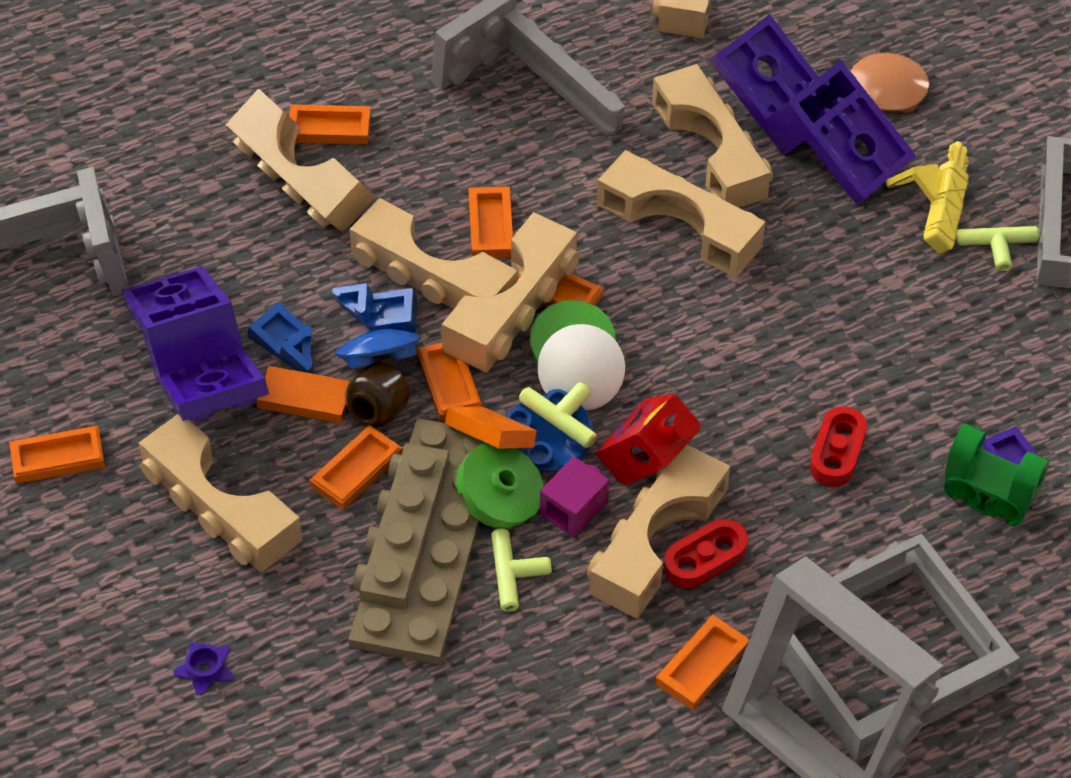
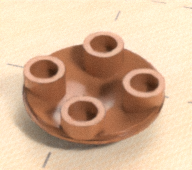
[851,53,929,113]

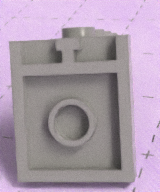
[431,0,625,134]
[0,167,129,296]

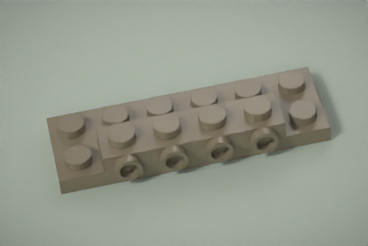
[348,418,485,665]

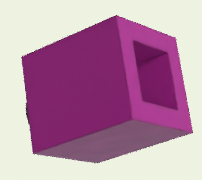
[539,456,609,538]

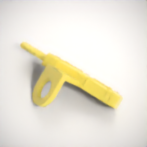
[886,141,969,253]

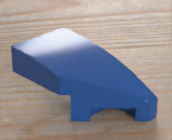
[332,283,418,332]
[247,302,312,373]

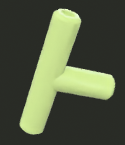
[955,226,1040,271]
[519,382,597,448]
[491,528,552,612]

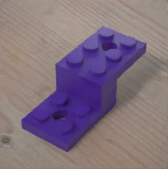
[709,14,916,204]
[121,266,269,421]

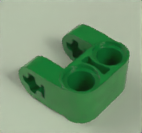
[944,423,1050,526]

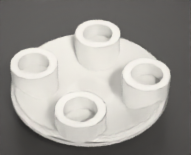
[538,324,625,411]

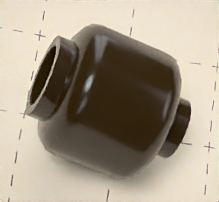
[345,362,410,428]

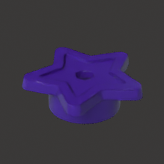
[173,642,234,695]

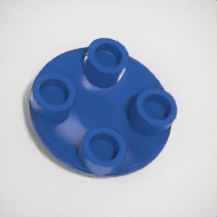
[335,329,421,368]
[506,389,593,472]

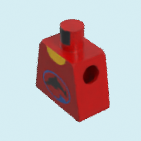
[595,393,701,486]

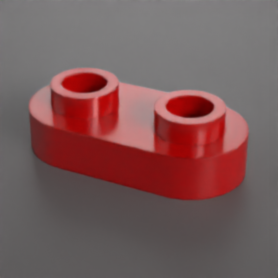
[810,406,867,487]
[664,519,748,589]

